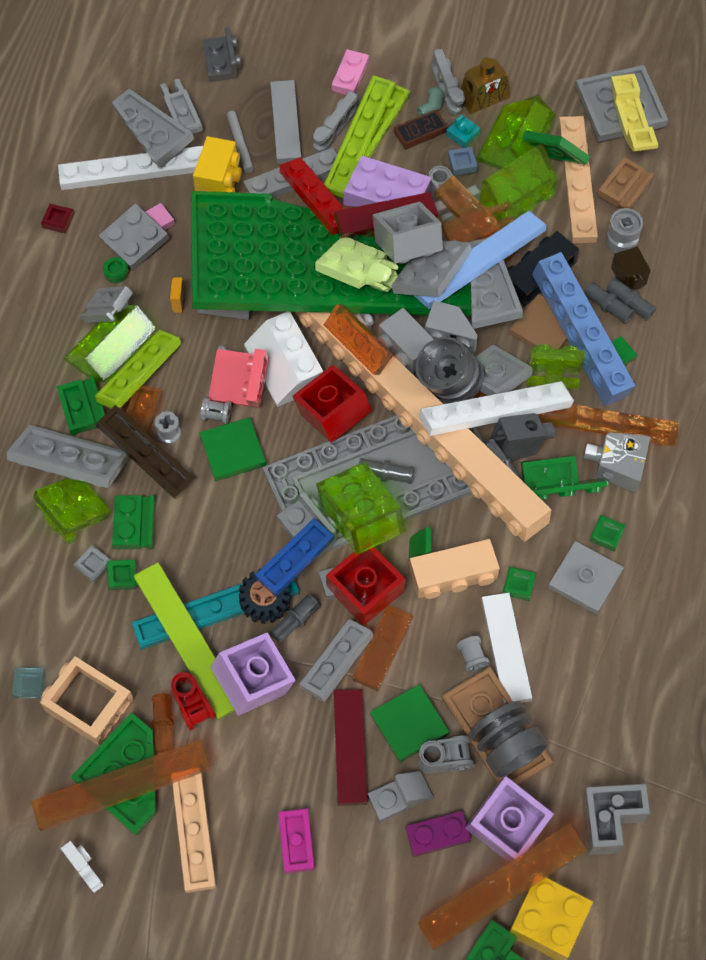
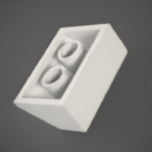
[244,312,324,407]

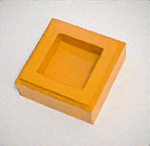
[170,277,185,313]

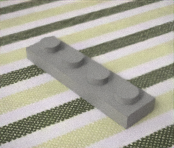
[243,147,337,198]

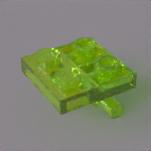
[527,345,585,389]
[33,478,110,544]

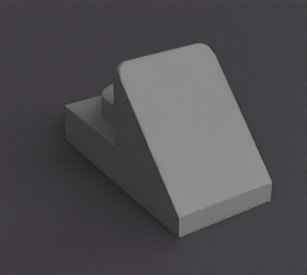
[367,771,433,823]

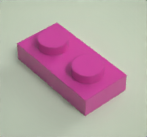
[278,809,314,874]

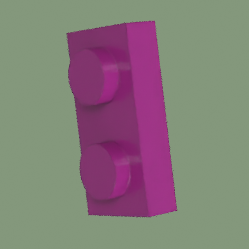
[405,811,471,858]

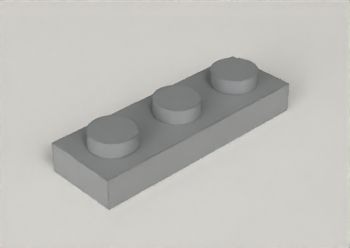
[299,619,373,702]

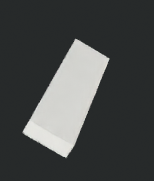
[481,593,532,703]

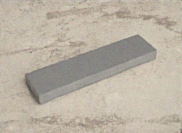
[271,80,301,164]

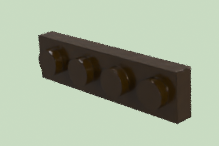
[96,405,194,499]

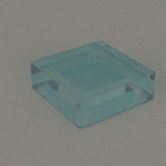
[12,668,45,698]

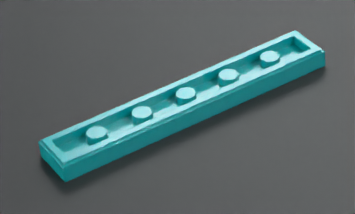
[131,579,299,650]

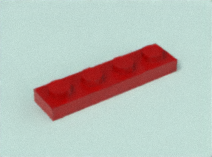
[279,157,344,235]

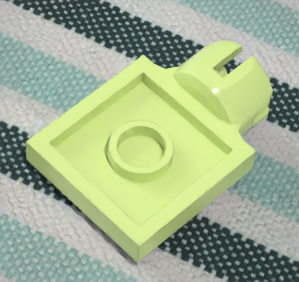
[315,237,399,292]

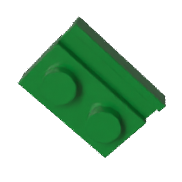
[56,376,105,435]
[112,495,155,550]

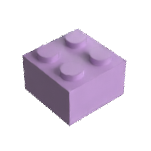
[210,632,296,716]
[465,776,553,865]

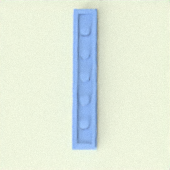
[413,211,546,309]

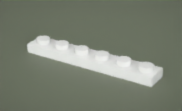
[58,146,203,190]
[419,381,574,436]

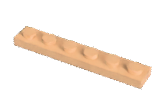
[559,116,598,243]

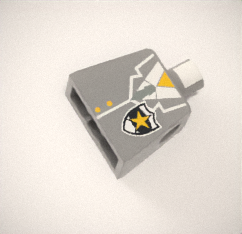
[584,433,650,493]

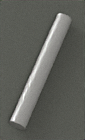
[227,111,254,174]

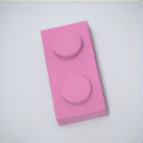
[332,49,369,95]

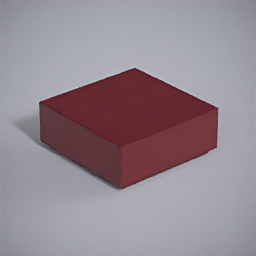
[41,204,74,234]

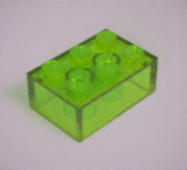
[316,462,406,555]

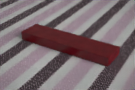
[334,192,438,238]
[333,689,367,806]

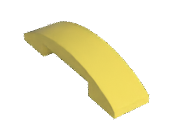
[611,74,658,151]

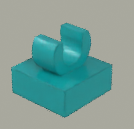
[446,114,481,148]

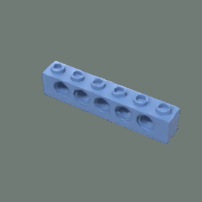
[532,252,636,407]

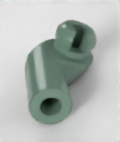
[417,87,444,116]

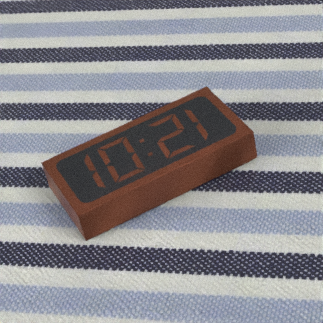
[394,110,448,150]

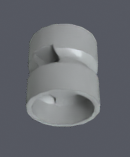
[606,208,643,254]

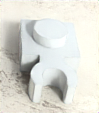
[61,841,104,893]

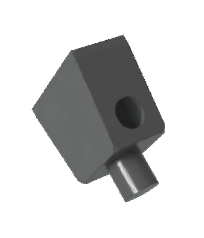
[490,413,555,462]

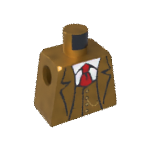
[461,57,510,115]

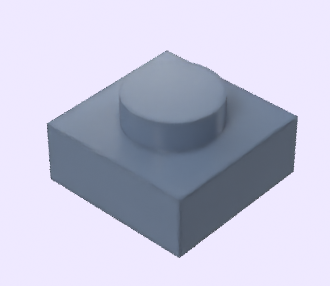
[448,147,478,176]

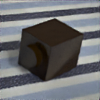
[611,246,651,290]

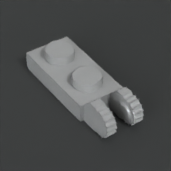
[430,49,465,116]
[160,79,203,134]
[313,91,358,153]

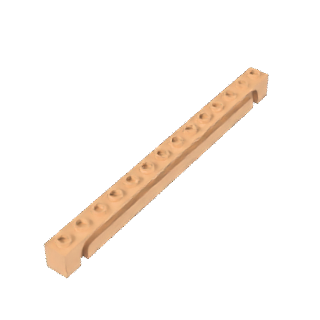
[294,312,551,542]

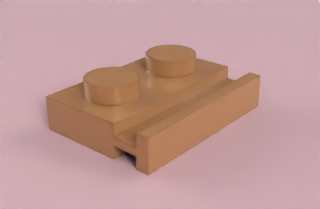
[597,157,655,209]

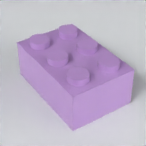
[343,156,432,209]

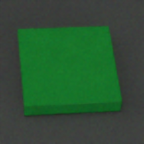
[522,130,590,165]
[199,417,266,482]
[370,684,449,763]

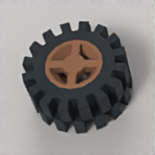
[239,569,290,624]

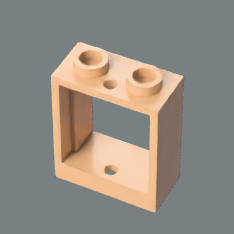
[40,656,134,746]

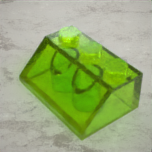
[476,95,555,173]
[479,143,557,230]
[64,305,156,382]

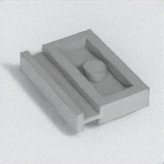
[79,286,133,323]

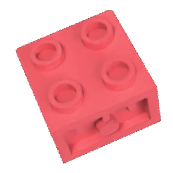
[208,349,269,408]

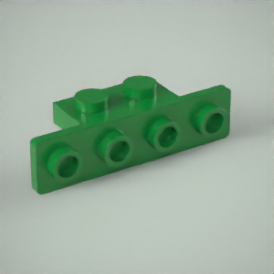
[521,455,609,500]

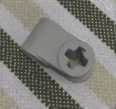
[417,735,475,774]

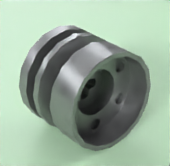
[415,336,484,403]
[469,701,549,778]

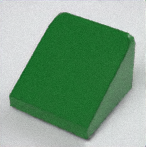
[409,527,432,562]

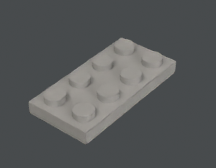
[7,425,129,488]

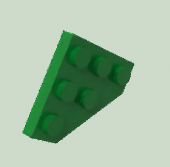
[71,712,156,836]

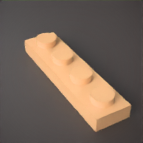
[171,769,216,893]

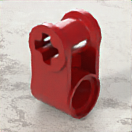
[171,672,216,731]

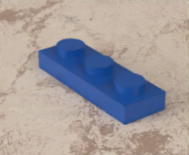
[255,518,334,597]

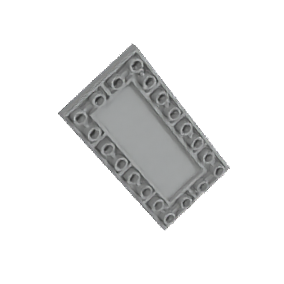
[262,398,484,556]

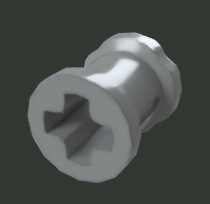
[200,397,232,424]
[155,411,181,445]
[456,636,490,673]

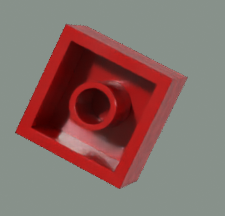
[292,365,372,443]
[326,540,406,626]

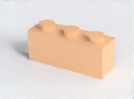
[409,539,500,599]

